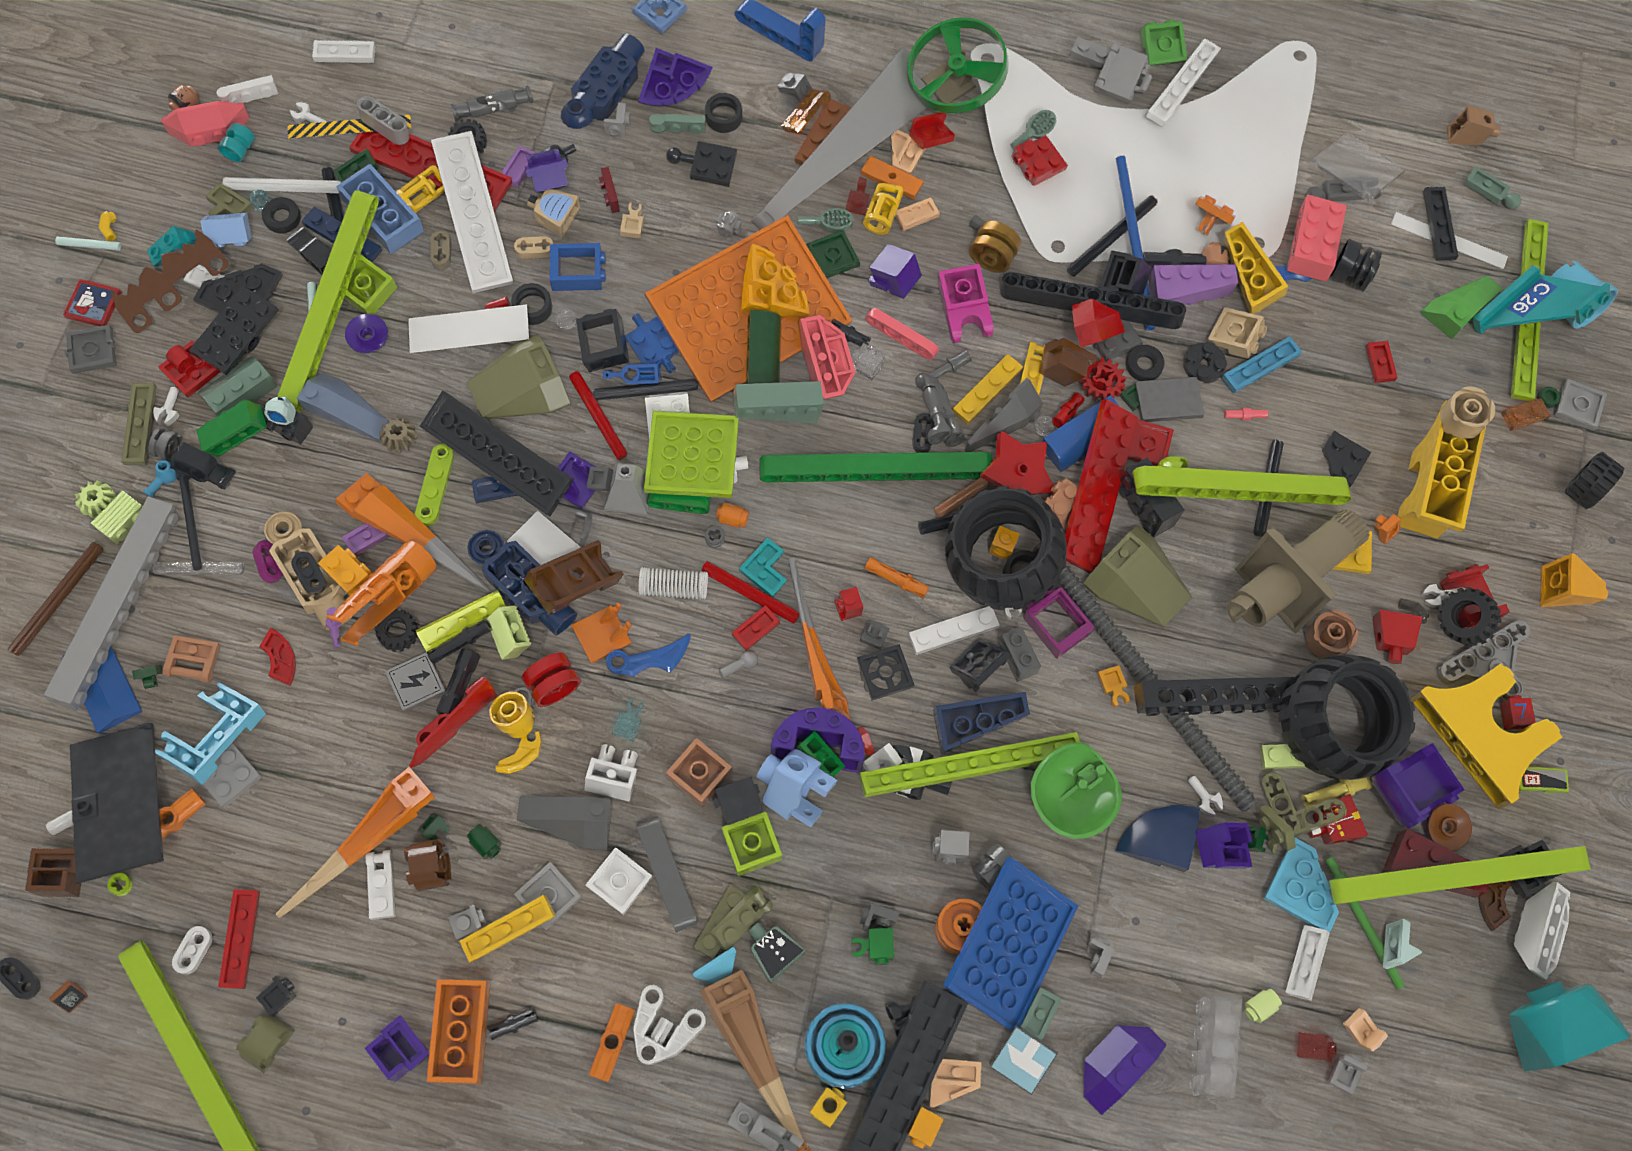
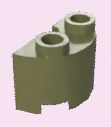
[236,1015,295,1073]

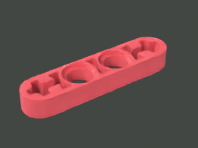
[865,308,939,360]

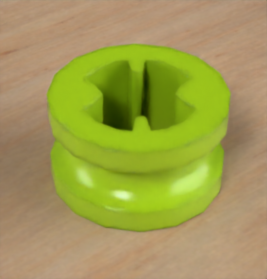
[107,873,132,897]

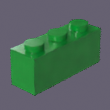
[196,399,267,457]

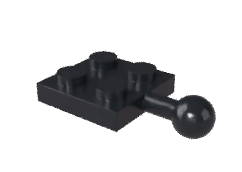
[666,141,737,187]

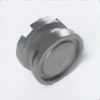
[148,427,181,461]

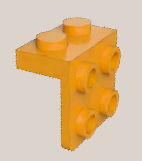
[318,545,372,596]

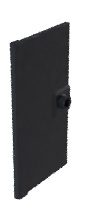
[70,723,164,884]

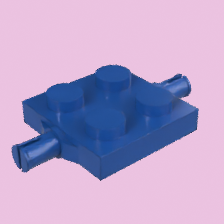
[625,313,679,374]

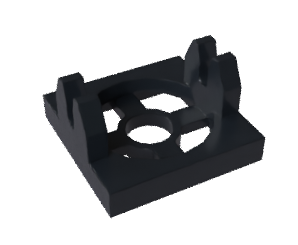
[949,638,1010,692]
[857,644,915,701]

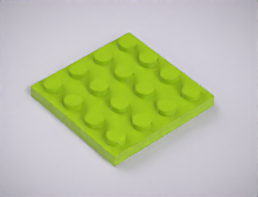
[644,411,739,498]

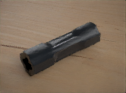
[436,648,480,715]

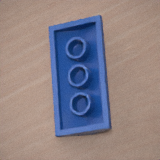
[62,646,142,734]

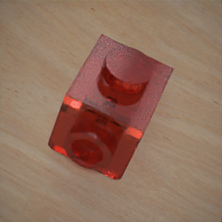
[1297,1032,1337,1063]

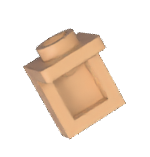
[1343,1008,1388,1052]

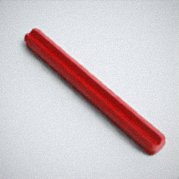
[569,371,627,460]
[701,561,799,624]

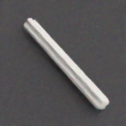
[222,177,341,193]

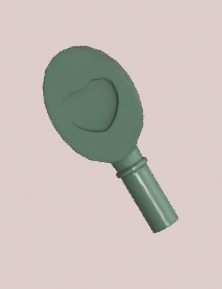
[1010,110,1056,150]
[798,208,854,233]

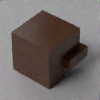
[1039,337,1096,387]
[25,848,81,897]

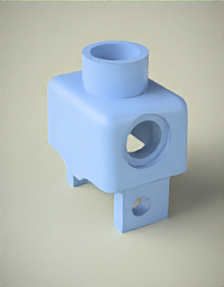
[757,749,837,828]

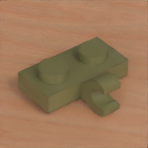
[206,182,253,216]
[1259,805,1296,855]

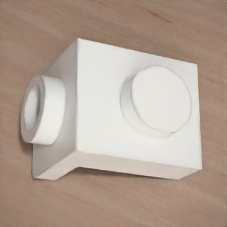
[863,743,903,771]

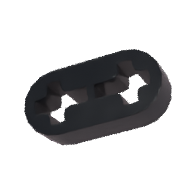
[912,413,934,453]

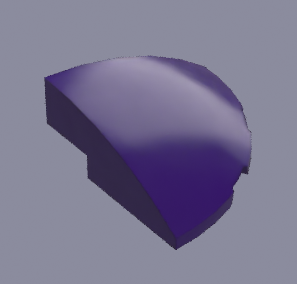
[638,48,713,106]

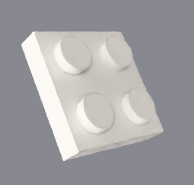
[586,847,653,915]

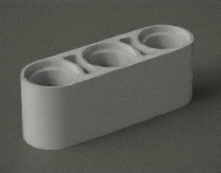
[357,96,410,145]

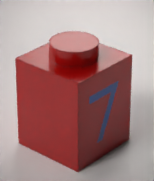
[1500,695,1536,730]

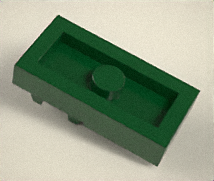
[333,148,378,183]

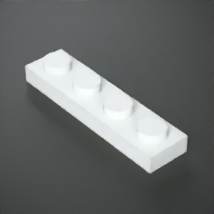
[908,606,1000,655]

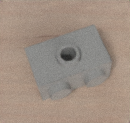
[931,830,970,865]

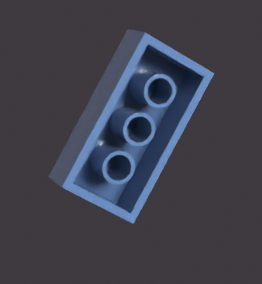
[336,164,424,254]

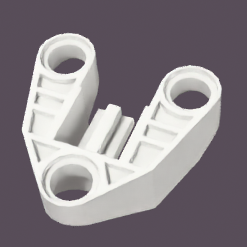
[633,985,706,1065]

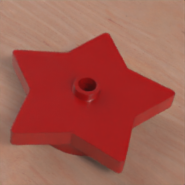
[980,431,1054,495]

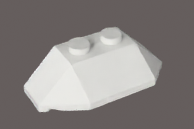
[1514,882,1570,980]

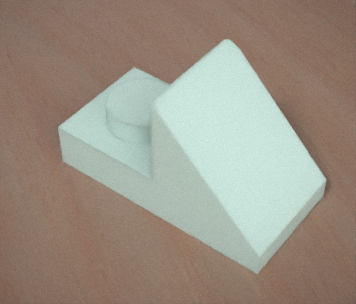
[1383,919,1422,969]

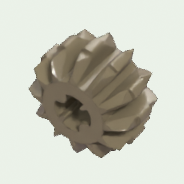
[379,415,417,453]

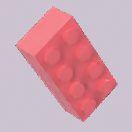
[1287,194,1347,282]

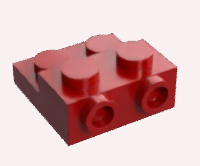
[1012,135,1068,187]

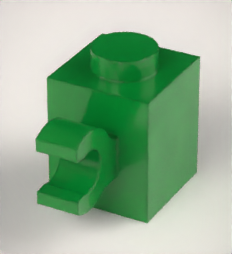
[852,928,894,965]

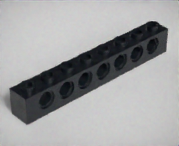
[1133,677,1294,716]

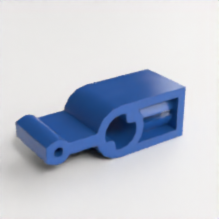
[603,363,661,384]

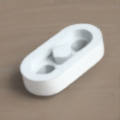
[172,926,212,975]

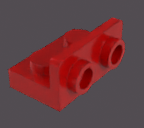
[909,112,955,149]

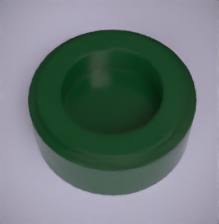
[1537,386,1561,408]

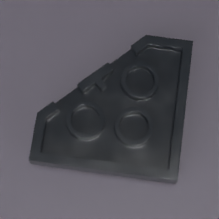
[193,263,283,313]

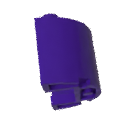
[770,707,864,773]
[1370,743,1465,829]

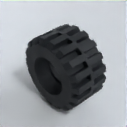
[1565,452,1625,509]
[1438,587,1502,646]

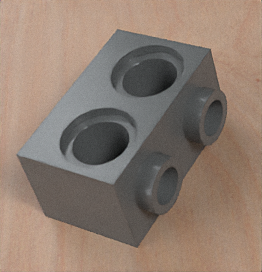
[998,627,1041,682]

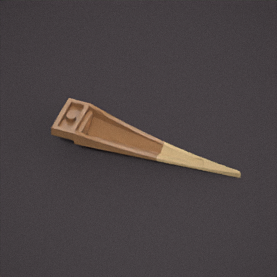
[700,970,807,1151]

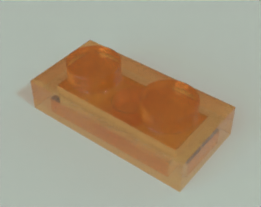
[1501,398,1551,431]

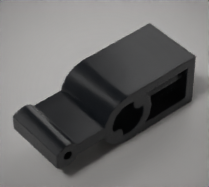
[286,227,331,275]
[170,442,236,490]

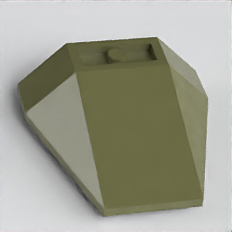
[466,334,570,419]
[1083,526,1192,628]

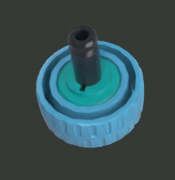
[804,1003,886,1088]

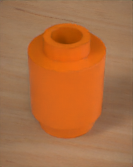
[716,502,749,528]

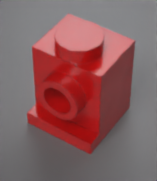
[834,586,863,621]

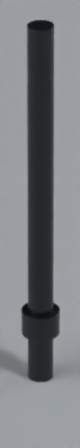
[175,471,202,571]

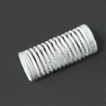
[638,567,708,600]

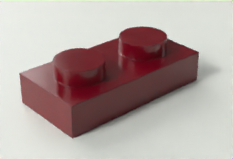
[598,167,620,213]

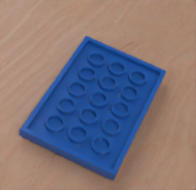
[943,857,1078,1032]

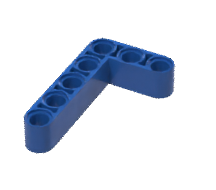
[734,0,826,61]

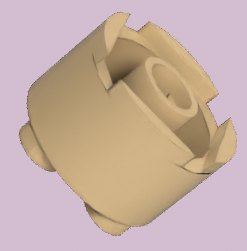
[1440,387,1495,438]

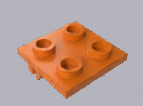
[571,602,632,664]

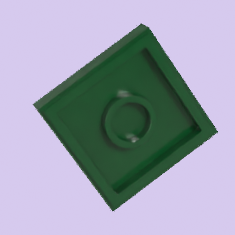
[806,230,860,278]

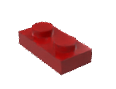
[1365,341,1398,383]
[732,605,780,651]

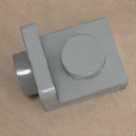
[448,904,486,941]
[1087,938,1115,978]

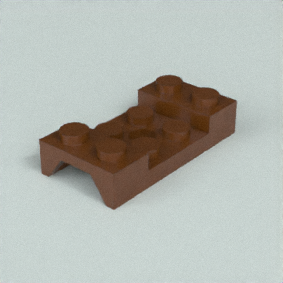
[524,540,624,615]

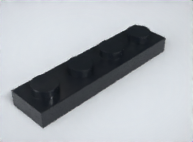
[1423,187,1458,261]

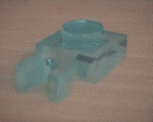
[612,698,644,742]

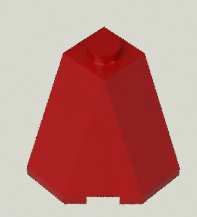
[1072,299,1125,348]

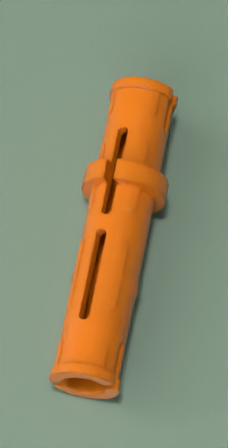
[865,557,930,599]

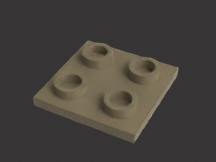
[921,49,976,103]

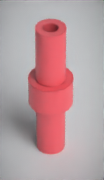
[1224,408,1268,420]

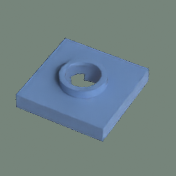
[632,0,687,34]

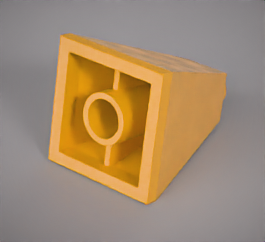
[1540,553,1608,607]

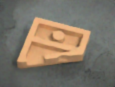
[891,130,926,175]
[929,1059,982,1108]

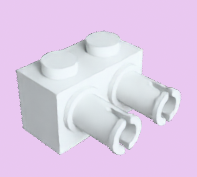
[584,744,638,802]

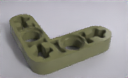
[1262,772,1347,837]

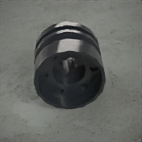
[1330,239,1382,292]

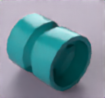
[217,123,255,163]

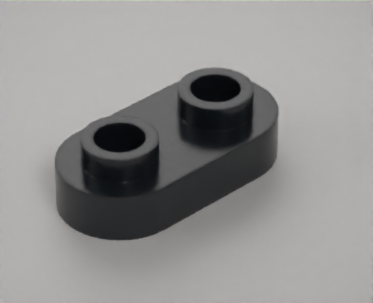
[291,552,327,595]
[0,957,40,1000]

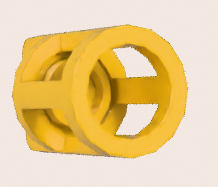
[395,166,445,214]
[863,183,904,235]

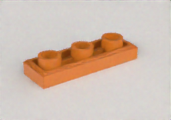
[861,156,924,200]

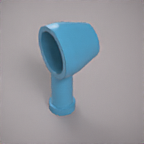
[142,460,177,498]

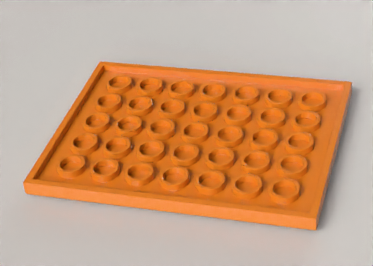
[644,215,853,403]

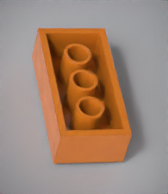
[427,979,491,1085]

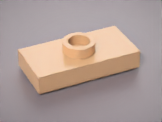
[895,197,940,231]

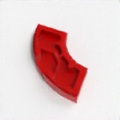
[259,627,296,686]

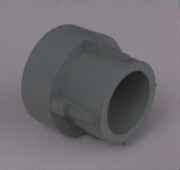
[972,844,1013,892]

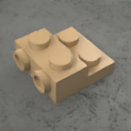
[1208,307,1267,359]

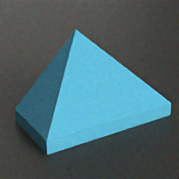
[692,947,736,984]

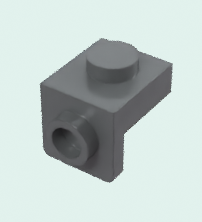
[777,73,812,103]

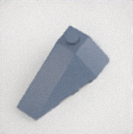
[297,373,389,441]

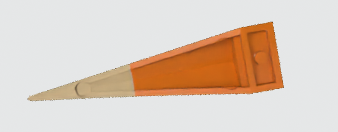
[276,767,435,918]

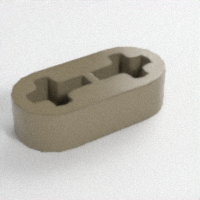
[430,230,451,270]

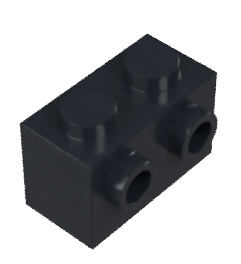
[262,398,313,445]

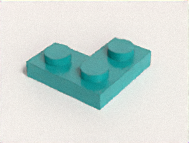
[739,537,787,597]

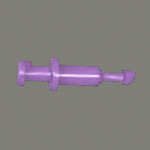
[326,607,342,647]

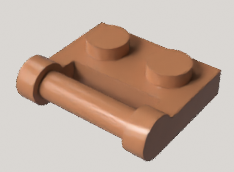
[163,635,221,683]

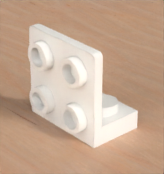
[645,391,690,439]

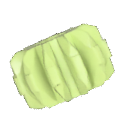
[75,480,116,519]

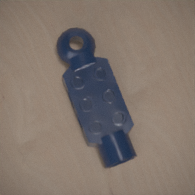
[561,34,645,129]
[467,530,578,636]

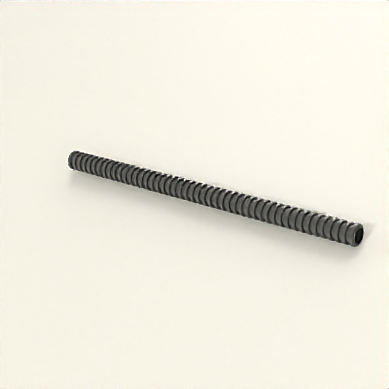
[1033,542,1259,812]

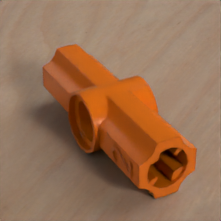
[160,788,206,840]
[589,1003,636,1083]

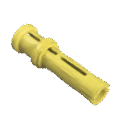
[1302,776,1373,808]

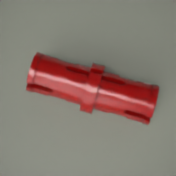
[1052,392,1085,428]

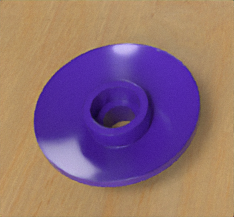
[345,314,388,353]

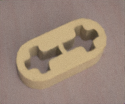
[514,236,553,259]

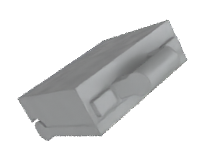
[1094,43,1152,104]

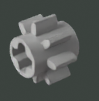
[716,211,742,237]

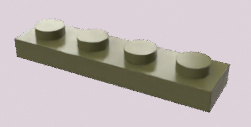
[121,383,157,465]

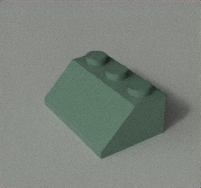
[198,356,277,417]

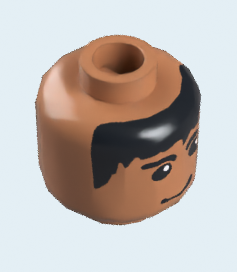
[168,85,200,111]
[1201,242,1229,265]

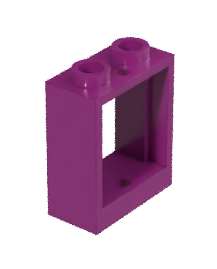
[1024,587,1095,659]

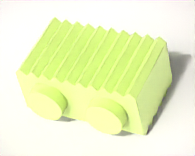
[91,490,143,545]
[487,605,531,660]

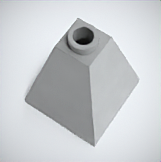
[604,463,649,515]

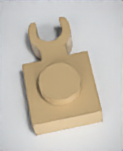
[620,203,644,239]

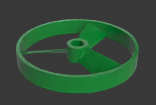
[908,18,1008,114]

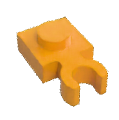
[1097,665,1130,708]

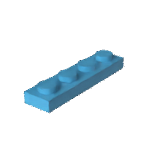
[1222,336,1302,394]

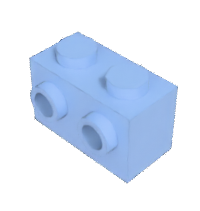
[200,213,252,248]

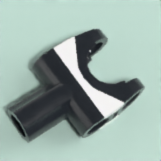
[892,745,952,800]

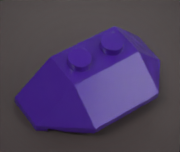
[1083,1025,1167,1115]

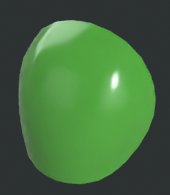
[1031,742,1122,839]

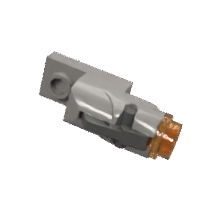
[727,1102,811,1151]

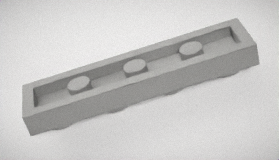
[1070,37,1150,84]

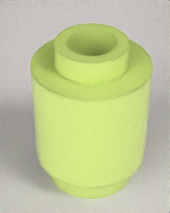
[1244,989,1282,1023]

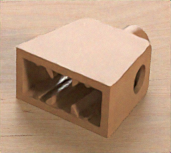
[1447,105,1501,145]

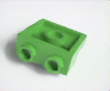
[1140,20,1187,66]

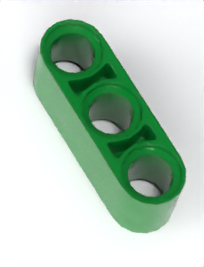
[646,493,711,514]

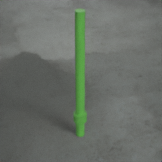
[1325,857,1405,990]

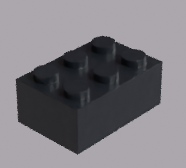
[1119,457,1185,538]

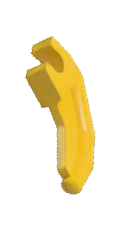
[495,731,542,774]

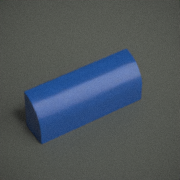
[1042,395,1119,472]

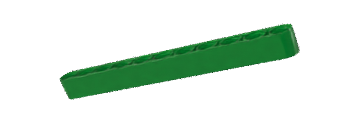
[759,452,993,483]

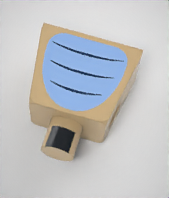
[527,189,580,238]

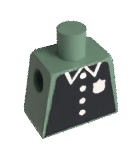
[748,922,805,984]

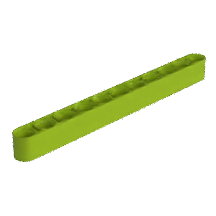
[277,190,379,412]
[1133,466,1352,505]
[1329,846,1591,904]
[118,940,261,1151]

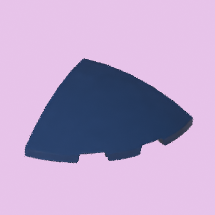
[1115,805,1200,872]

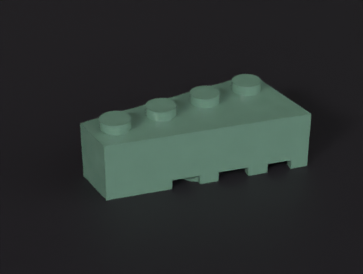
[733,381,824,424]

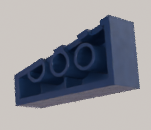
[933,692,1030,754]

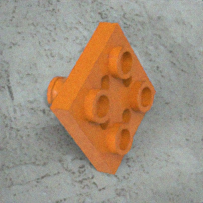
[1195,195,1236,235]

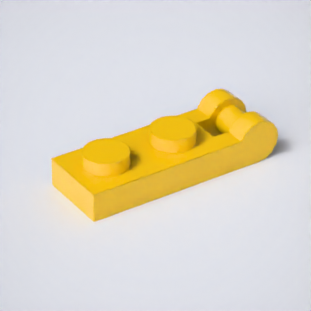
[1020,341,1045,395]

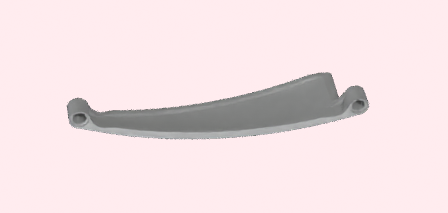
[751,46,937,230]

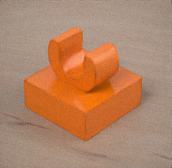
[1374,514,1401,544]

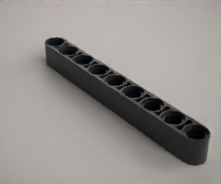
[1001,272,1186,329]

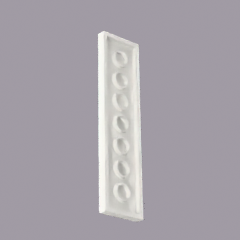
[431,131,513,293]

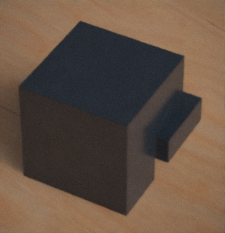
[1099,250,1152,295]
[712,776,763,825]
[1498,839,1561,898]

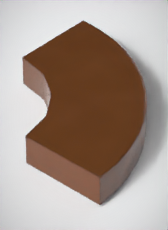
[1478,881,1512,931]

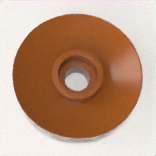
[1428,804,1472,850]

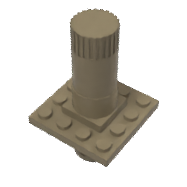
[1227,509,1370,634]

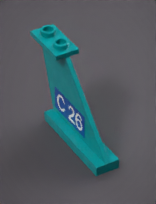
[1473,265,1611,334]

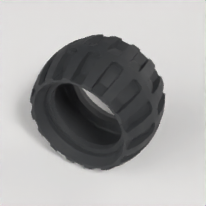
[945,486,1067,610]
[1279,654,1415,780]

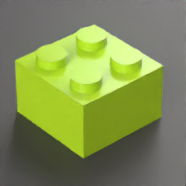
[344,254,398,315]
[722,812,782,877]

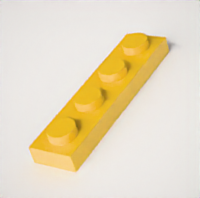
[953,354,1023,425]
[459,895,556,963]

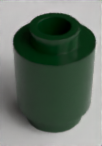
[467,824,502,859]

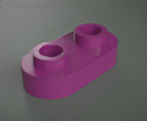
[252,540,283,583]

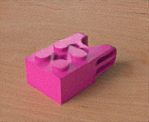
[938,264,994,343]

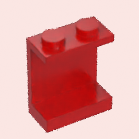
[1440,564,1510,629]

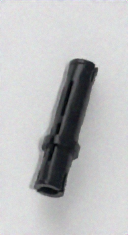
[427,618,492,664]

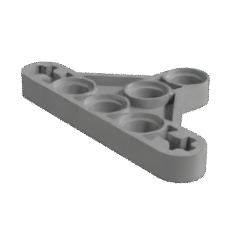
[1437,620,1530,699]

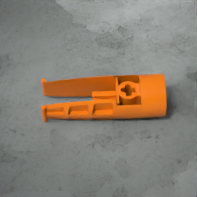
[326,541,437,646]

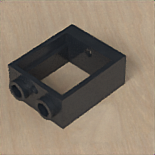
[576,309,629,372]

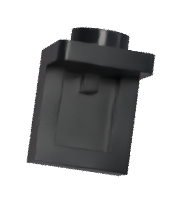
[256,976,297,1017]

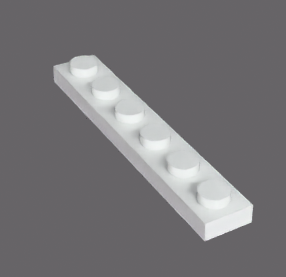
[1146,38,1221,127]

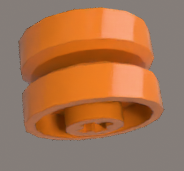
[935,899,982,955]

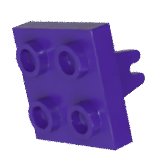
[558,451,596,509]

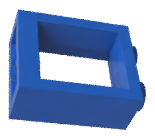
[550,243,606,291]

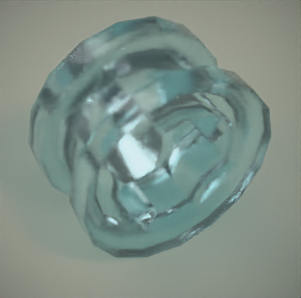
[249,190,270,211]

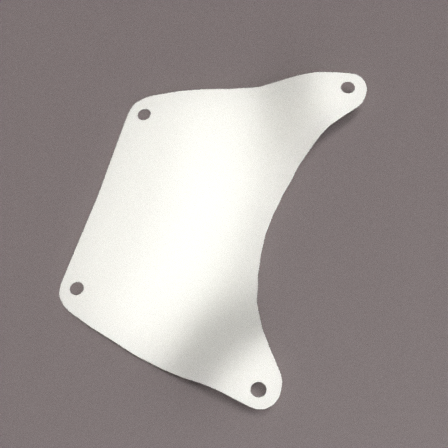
[971,41,1317,263]

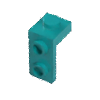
[147,225,196,267]

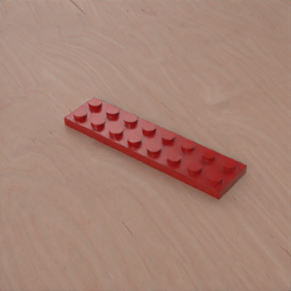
[349,131,512,212]
[1065,399,1138,574]

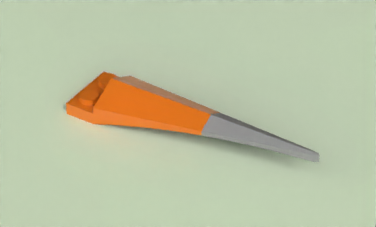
[335,473,489,593]
[789,557,851,720]

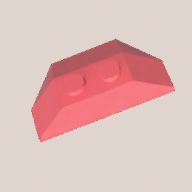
[161,101,249,147]
[800,315,856,400]

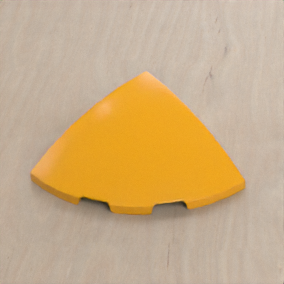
[741,244,809,316]

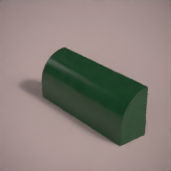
[746,310,781,384]

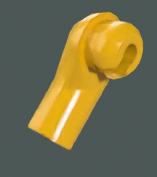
[99,211,116,241]

